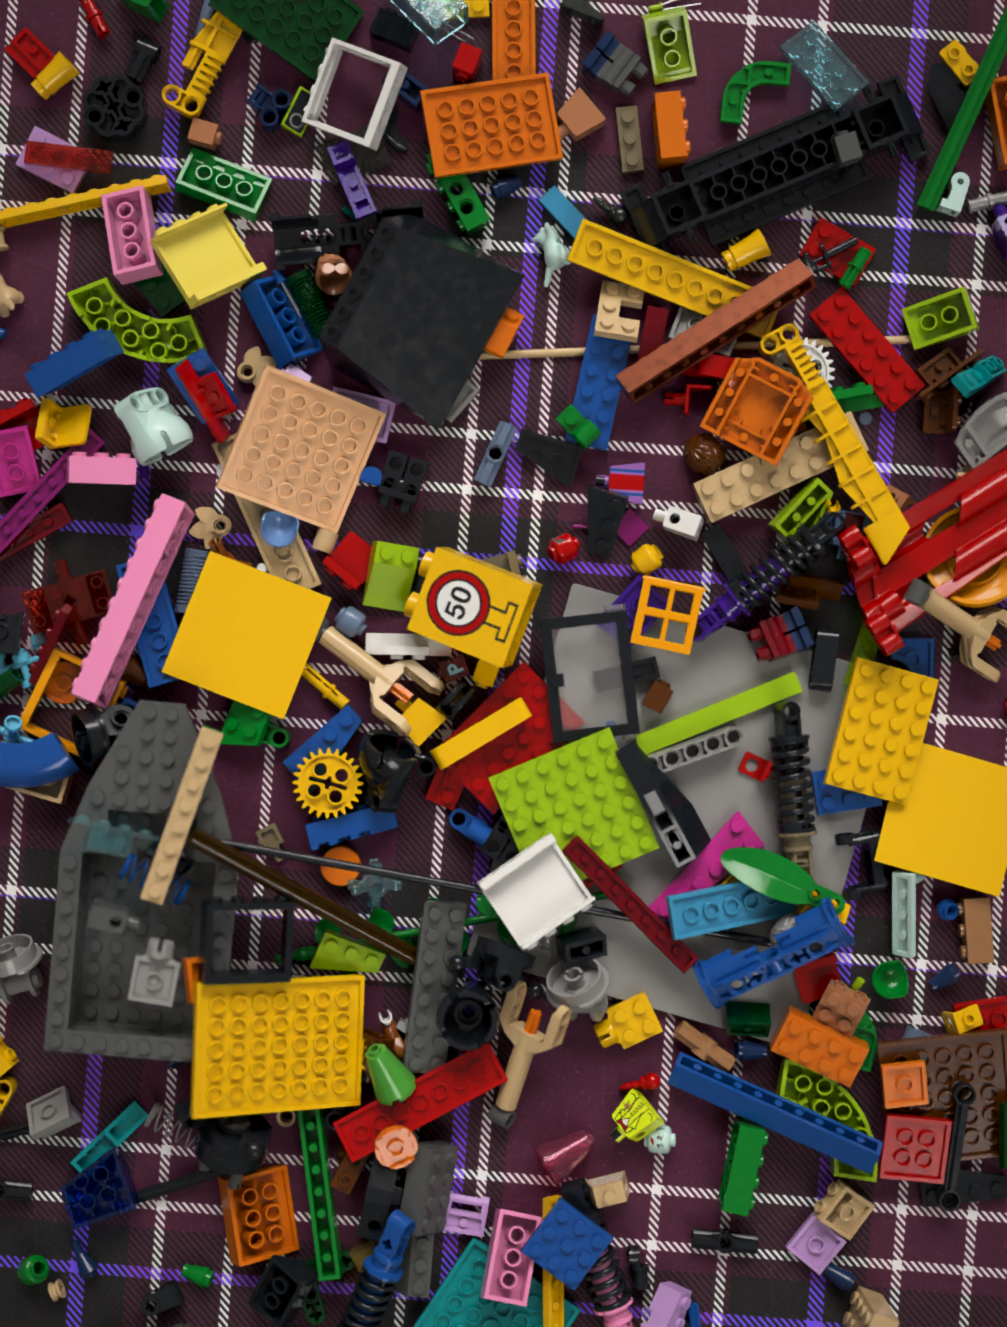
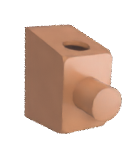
[556,87,606,142]

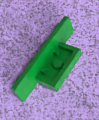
[831,382,884,413]

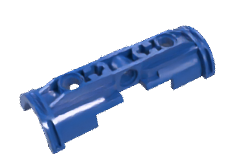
[693,896,855,1009]

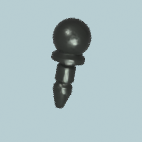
[593,197,628,225]

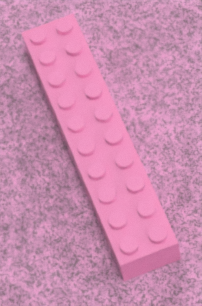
[71,493,195,710]

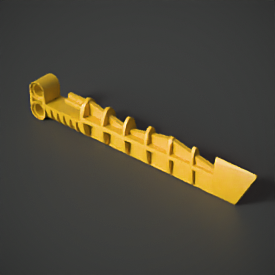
[162,12,243,119]
[758,324,910,565]

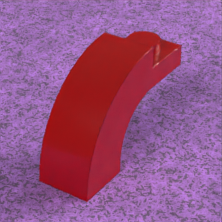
[682,354,735,381]

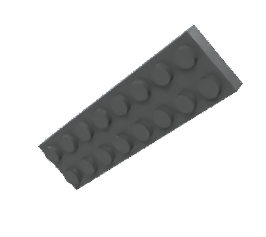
[402,900,467,1073]

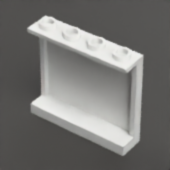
[476,833,596,950]

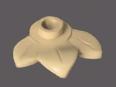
[237,346,277,386]
[189,507,232,549]

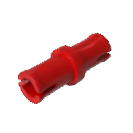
[79,0,111,39]

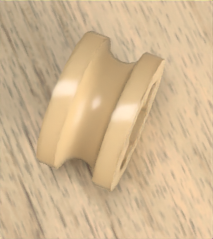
[48,1279,66,1302]

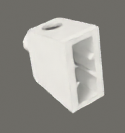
[653,506,704,542]

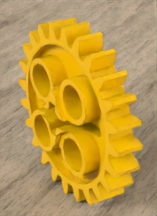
[292,748,363,819]

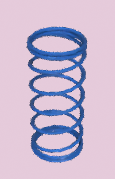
[118,853,191,906]

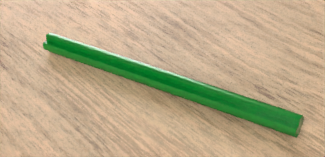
[916,5,1007,212]

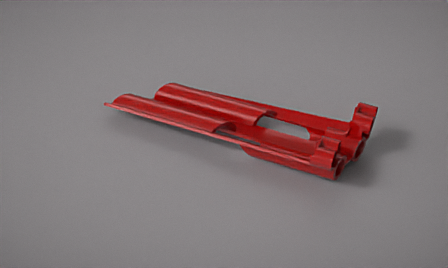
[837,449,1007,656]

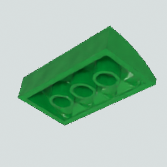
[175,147,272,222]

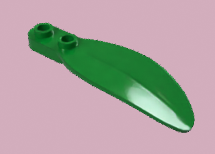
[721,847,845,914]

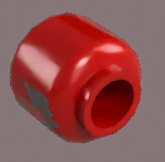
[547,533,580,564]

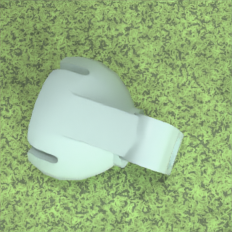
[114,387,193,466]

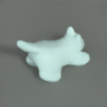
[532,222,571,287]

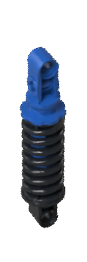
[338,1209,416,1327]

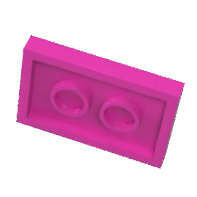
[0,425,41,497]

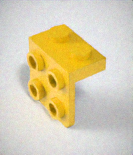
[35,398,92,449]

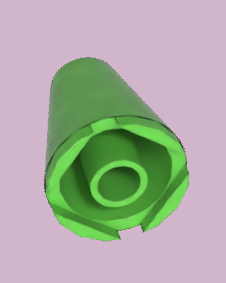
[366,1044,416,1106]

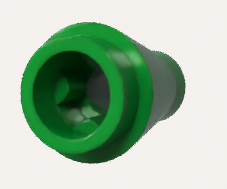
[181,1263,215,1289]

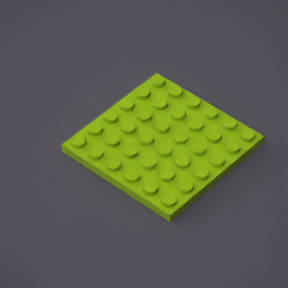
[488,727,660,881]

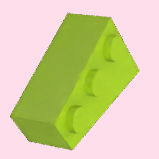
[768,477,834,546]

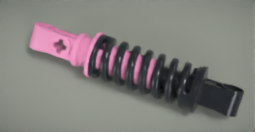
[561,1177,634,1327]

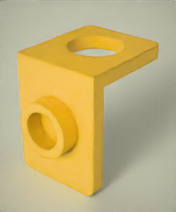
[941,1004,984,1034]

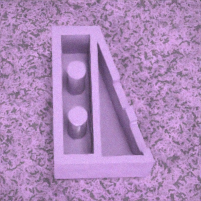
[641,1281,692,1327]

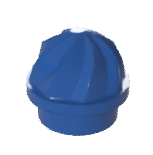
[936,899,959,920]

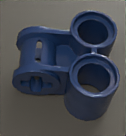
[245,83,292,132]

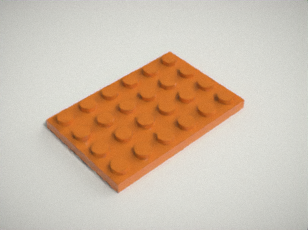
[420,72,563,179]

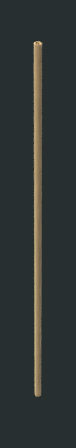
[479,335,912,360]

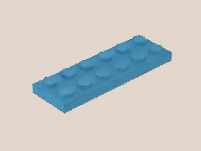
[665,881,795,940]

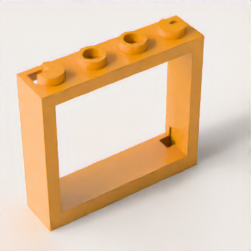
[20,647,129,757]

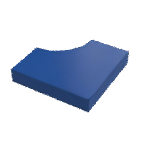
[890,638,934,678]

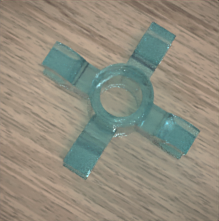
[348,858,402,912]

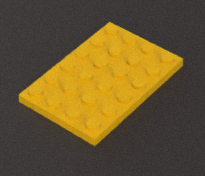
[823,657,939,806]

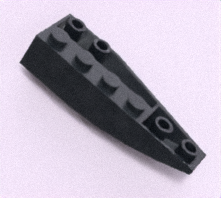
[615,742,711,868]

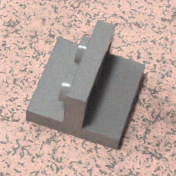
[26,1085,82,1141]

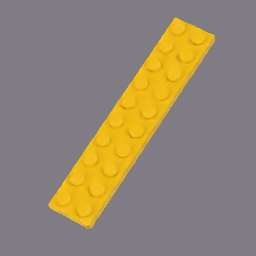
[566,219,778,339]

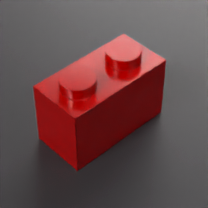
[452,42,482,85]

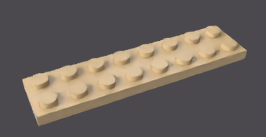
[212,433,322,590]

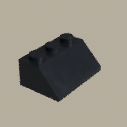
[248,1255,318,1327]

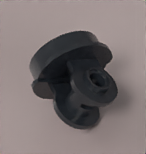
[70,703,134,767]

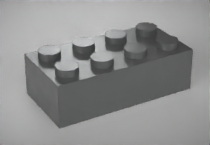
[400,1139,459,1237]

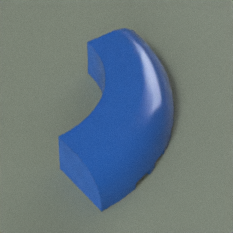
[0,732,80,788]

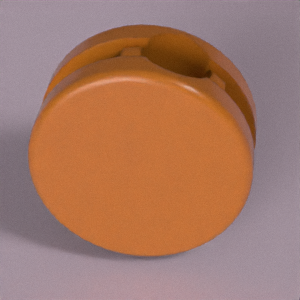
[320,845,361,886]

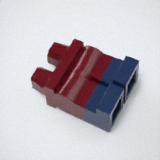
[746,606,814,663]

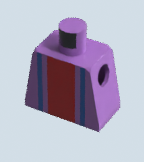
[595,463,645,505]

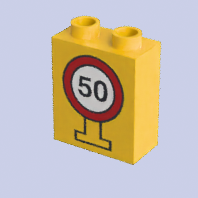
[404,547,543,668]

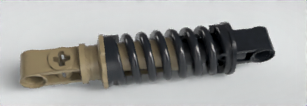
[768,701,817,893]

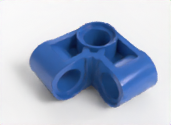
[449,808,492,846]

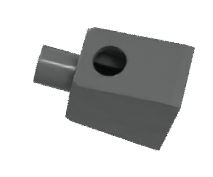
[86,898,141,935]

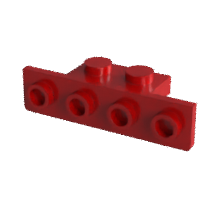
[175,359,237,444]

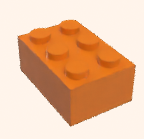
[651,90,690,169]

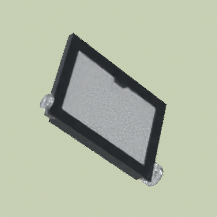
[540,603,640,743]

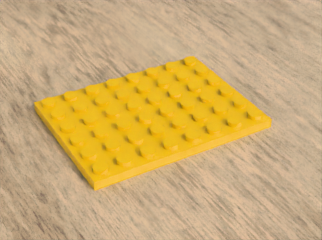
[190,974,365,1119]

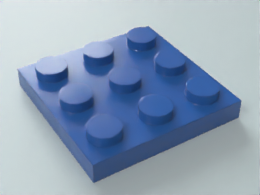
[521,1197,613,1291]

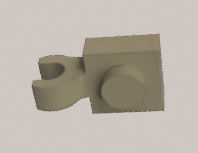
[255,822,285,862]

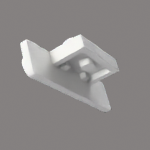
[365,633,452,660]

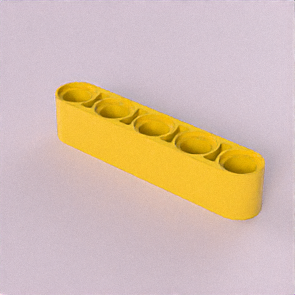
[430,697,532,770]

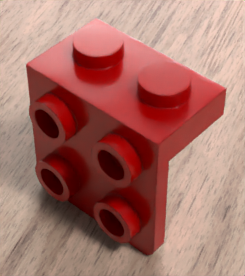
[0,398,45,452]
[322,532,371,591]
[793,951,841,1003]

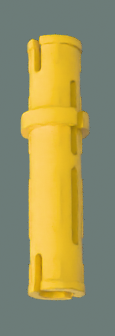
[302,662,350,711]

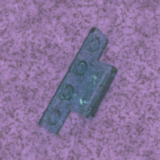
[68,814,159,859]

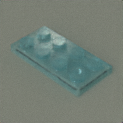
[780,20,870,112]

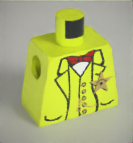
[610,1088,665,1143]

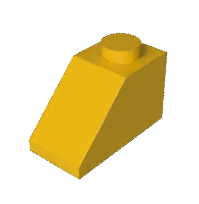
[472,659,500,689]

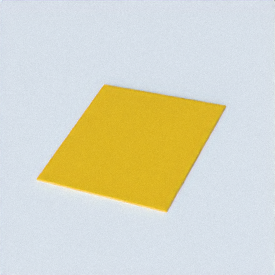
[162,551,332,719]
[874,743,1007,897]

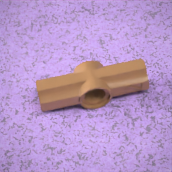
[673,1020,736,1072]

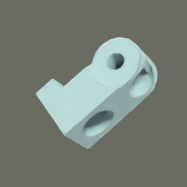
[936,172,970,217]

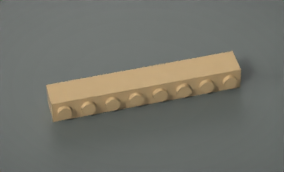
[140,726,223,905]

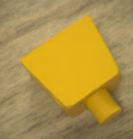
[395,698,447,747]

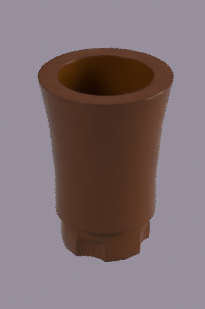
[121,654,151,692]

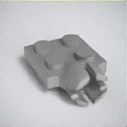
[127,937,181,1007]

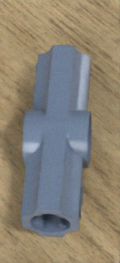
[474,420,517,488]

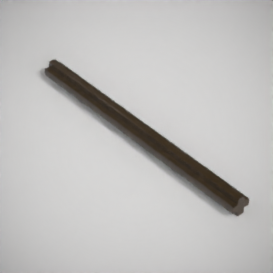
[187,828,417,965]

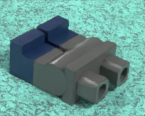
[582,30,648,97]

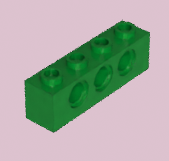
[425,153,490,236]

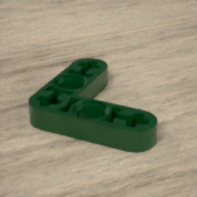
[303,1249,356,1325]

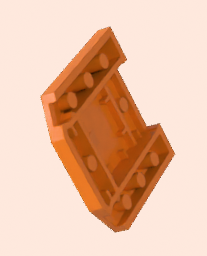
[700,358,814,467]

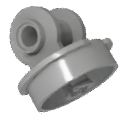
[0,934,43,1005]
[546,959,610,1021]

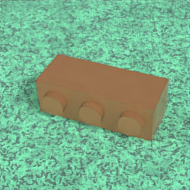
[957,895,994,964]

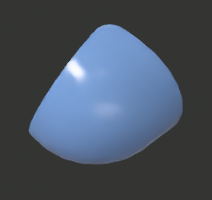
[260,510,299,548]

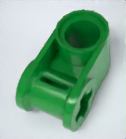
[262,722,292,748]

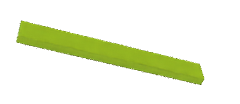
[634,671,803,755]

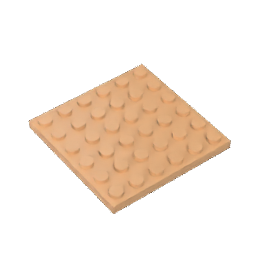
[216,364,386,533]

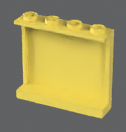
[149,203,267,310]

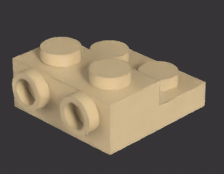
[813,1179,875,1241]

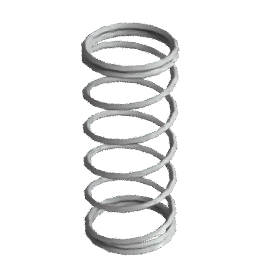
[144,1102,195,1148]

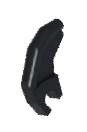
[382,109,408,153]

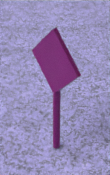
[572,508,649,547]

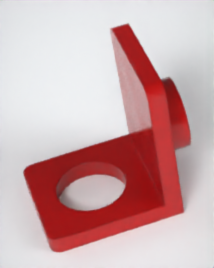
[738,751,772,782]

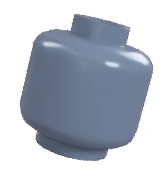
[334,606,367,638]

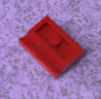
[4,26,55,80]
[425,766,464,810]

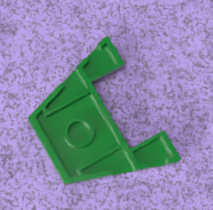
[202,700,272,746]

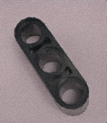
[808,627,839,692]

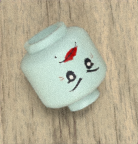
[644,1125,676,1154]

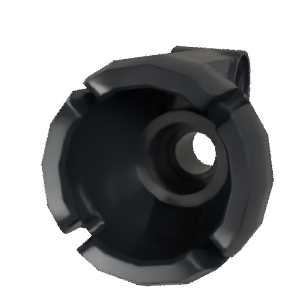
[355,729,421,813]
[436,977,500,1051]

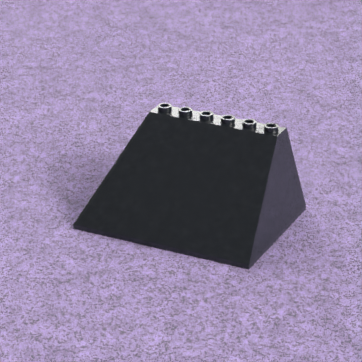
[319,213,525,429]

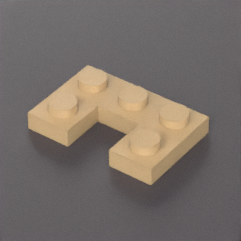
[594,280,644,343]

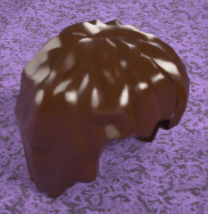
[683,433,726,476]

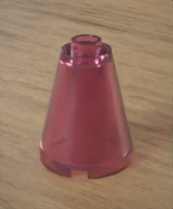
[534,1129,596,1185]

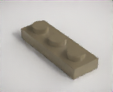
[615,105,644,174]

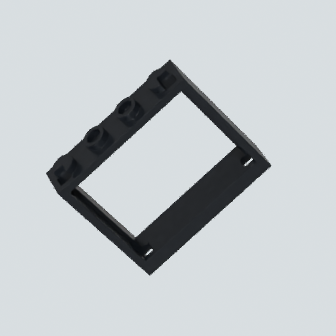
[198,895,295,985]

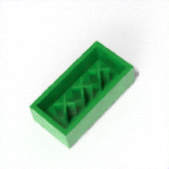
[718,1116,768,1217]

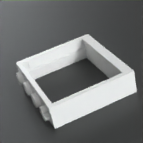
[302,37,408,151]

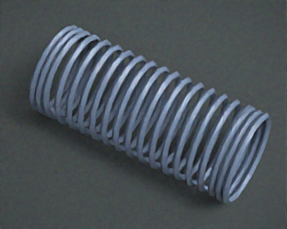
[174,548,209,614]

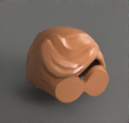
[315,253,352,296]

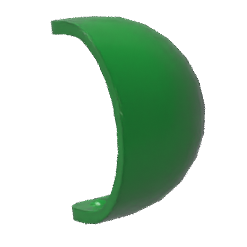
[872,960,909,999]

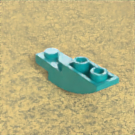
[950,355,1007,399]

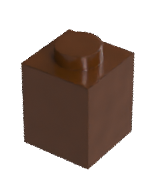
[641,679,674,714]

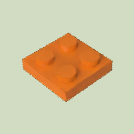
[880,1060,929,1109]

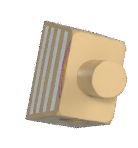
[586,1170,630,1208]

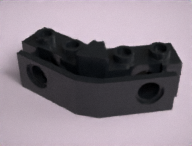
[357,1155,403,1241]

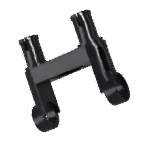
[834,830,892,900]

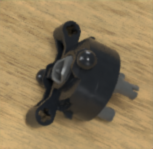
[174,1099,272,1190]

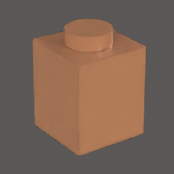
[187,117,223,151]

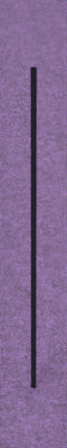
[218,838,772,947]

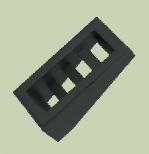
[560,0,605,27]

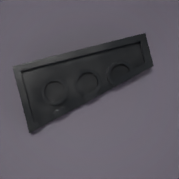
[0,612,26,656]
[919,1168,1007,1207]

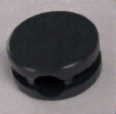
[436,679,475,720]

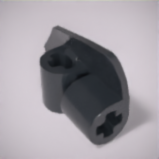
[927,63,968,132]

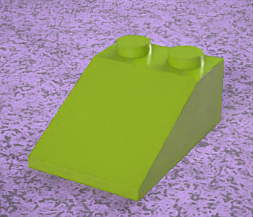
[641,6,697,85]
[901,286,980,350]
[362,541,419,612]

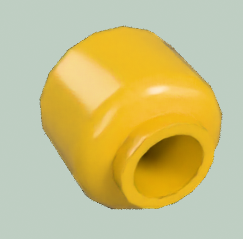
[630,544,663,576]

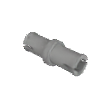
[967,191,1007,213]

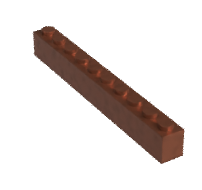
[616,258,816,405]

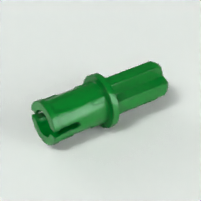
[839,246,872,289]

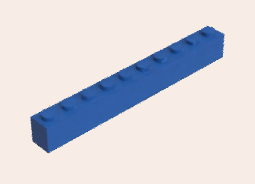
[667,1052,883,1174]

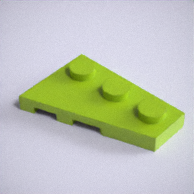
[309,929,386,973]

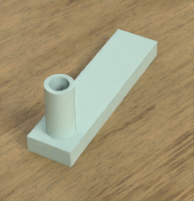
[892,870,925,958]

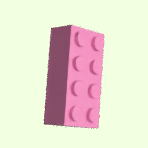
[101,185,163,285]
[480,1209,542,1307]

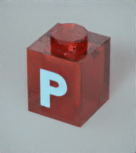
[436,654,470,683]

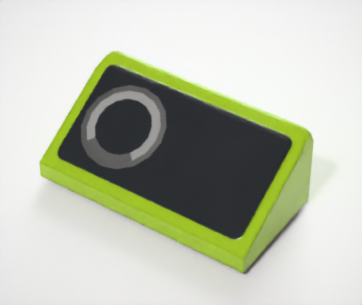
[281,86,310,138]

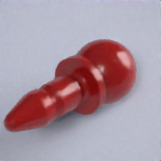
[619,1073,661,1091]

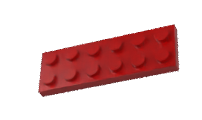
[808,287,926,414]

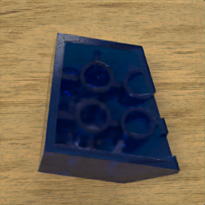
[60,1146,140,1230]

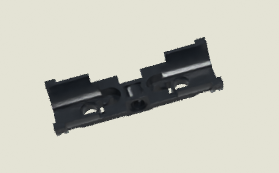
[269,199,424,271]

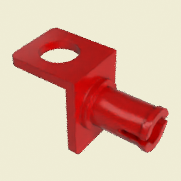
[664,384,713,416]

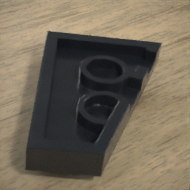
[515,428,583,489]
[587,484,629,558]

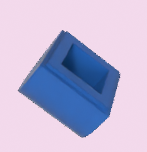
[359,466,383,486]

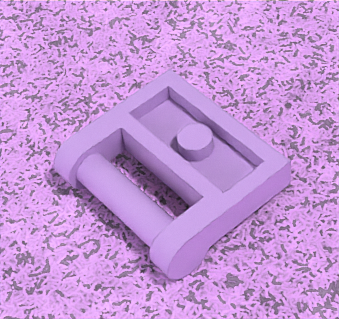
[444,1190,490,1237]

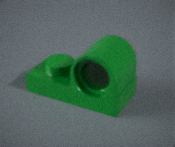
[555,404,601,451]

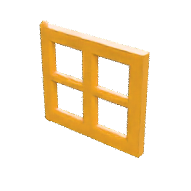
[630,575,706,655]

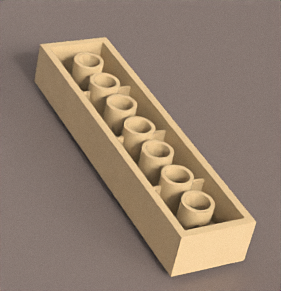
[691,411,869,525]

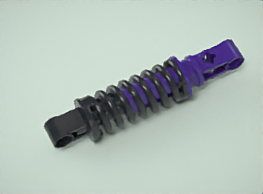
[686,512,846,642]

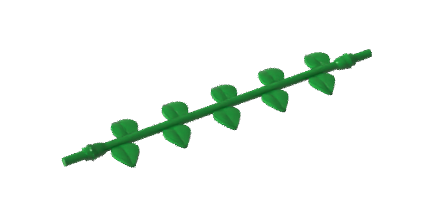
[275,891,609,975]

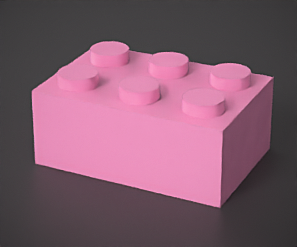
[66,452,136,485]

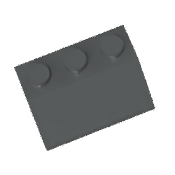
[394,1233,435,1298]

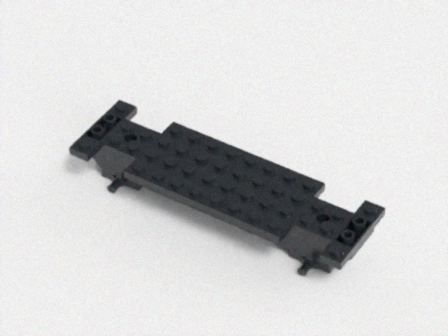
[619,74,931,253]

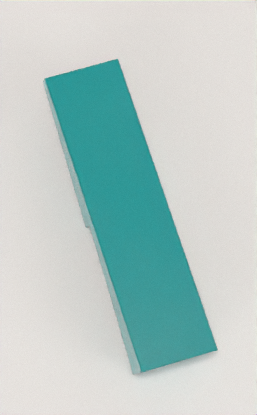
[70,1100,148,1178]

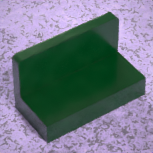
[725,1001,771,1037]

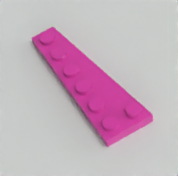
[649,811,764,920]

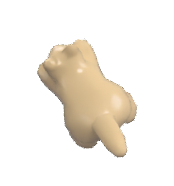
[0,274,24,318]

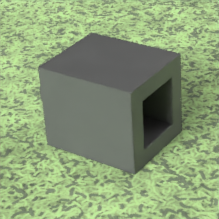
[831,130,863,168]

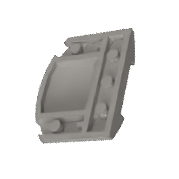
[954,392,1007,469]

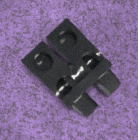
[378,450,430,514]
[479,813,520,864]

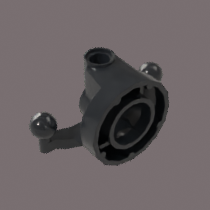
[448,936,543,999]

